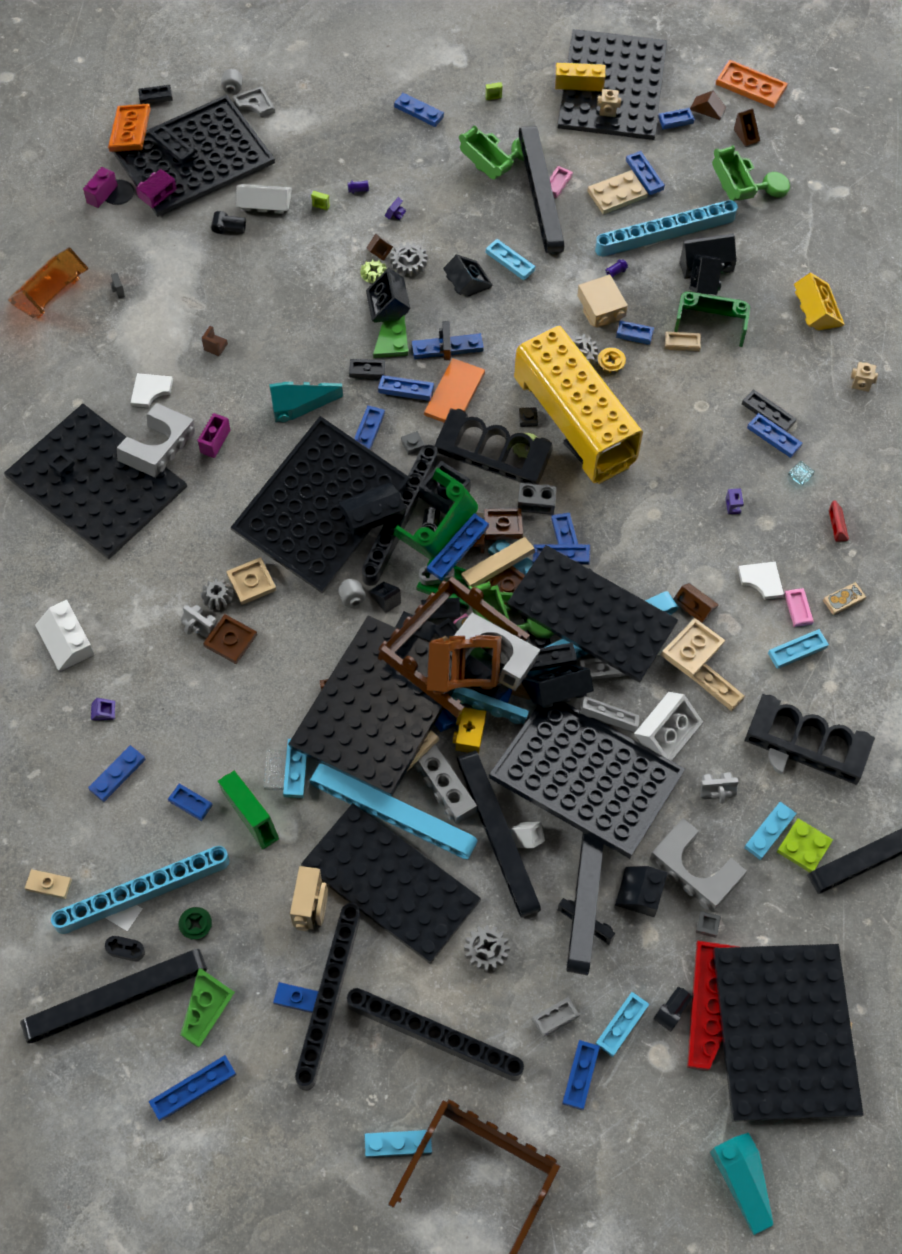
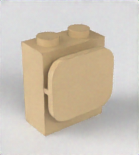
[577,275,628,328]
[290,866,328,931]

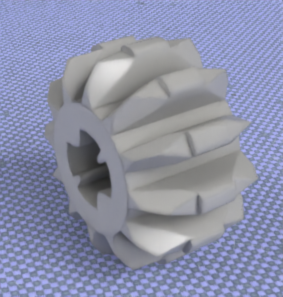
[201,578,234,611]

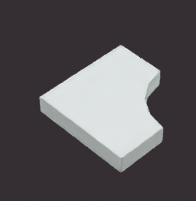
[131,373,173,408]
[738,562,784,600]

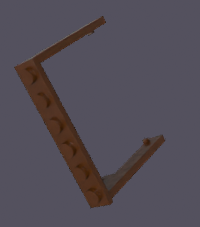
[378,577,530,718]
[388,1099,560,1254]

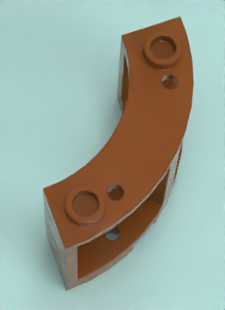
[427,635,501,694]

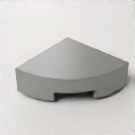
[768,748,789,775]

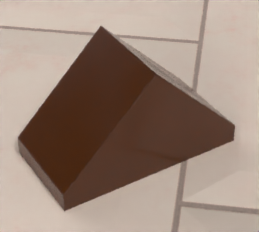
[690,90,726,120]
[734,108,760,146]

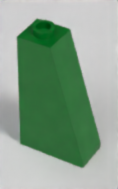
[218,770,279,850]

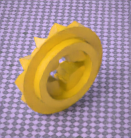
[597,348,626,373]

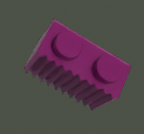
[83,167,118,208]
[136,169,176,208]
[197,413,231,458]

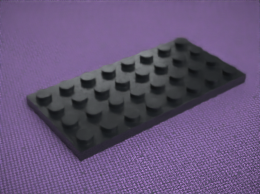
[506,545,678,683]
[301,803,481,964]

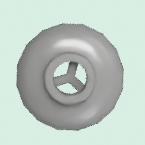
[221,69,243,94]
[338,579,366,608]

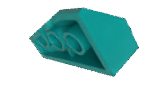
[269,382,343,423]
[710,1132,774,1235]

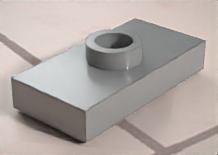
[532,997,580,1037]

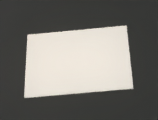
[104,895,143,931]

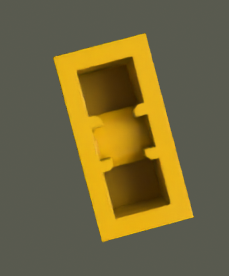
[453,707,486,755]

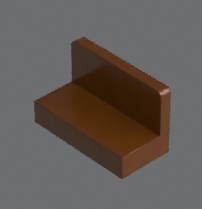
[673,583,719,623]

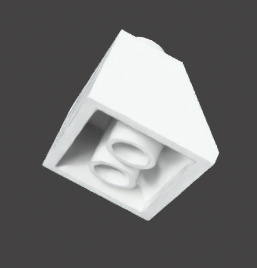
[236,184,292,213]
[35,600,94,672]
[634,692,703,761]

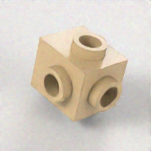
[597,89,621,117]
[851,362,878,392]

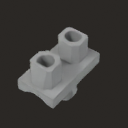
[181,605,217,639]
[700,772,739,804]

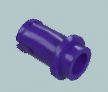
[347,180,369,194]
[605,259,628,278]

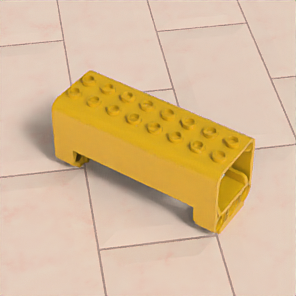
[514,326,643,484]

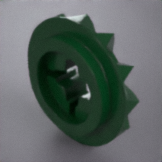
[178,907,212,940]

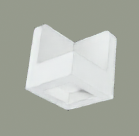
[510,822,545,848]

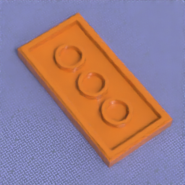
[715,60,788,108]
[108,104,151,152]
[424,358,485,422]

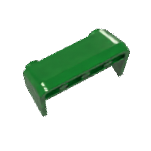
[674,291,750,347]
[393,468,478,561]

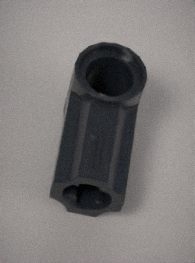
[211,211,246,234]
[421,507,441,532]
[653,987,693,1032]

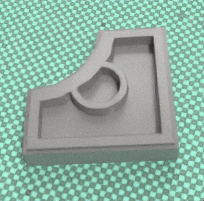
[232,86,275,117]

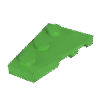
[373,315,408,358]
[180,968,235,1047]

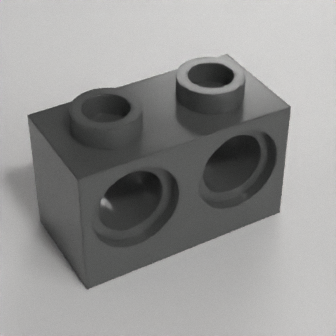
[517,483,557,515]

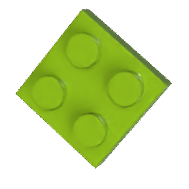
[777,818,833,873]

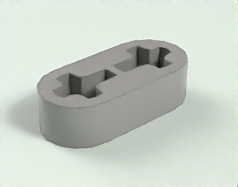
[419,566,454,585]

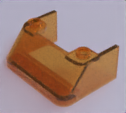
[8,247,89,318]

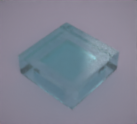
[788,461,815,485]

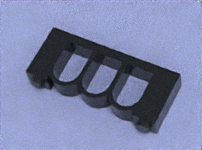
[434,408,553,485]
[744,694,875,785]

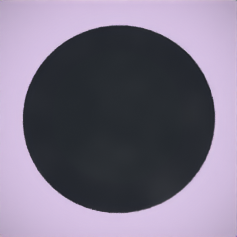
[105,179,134,205]

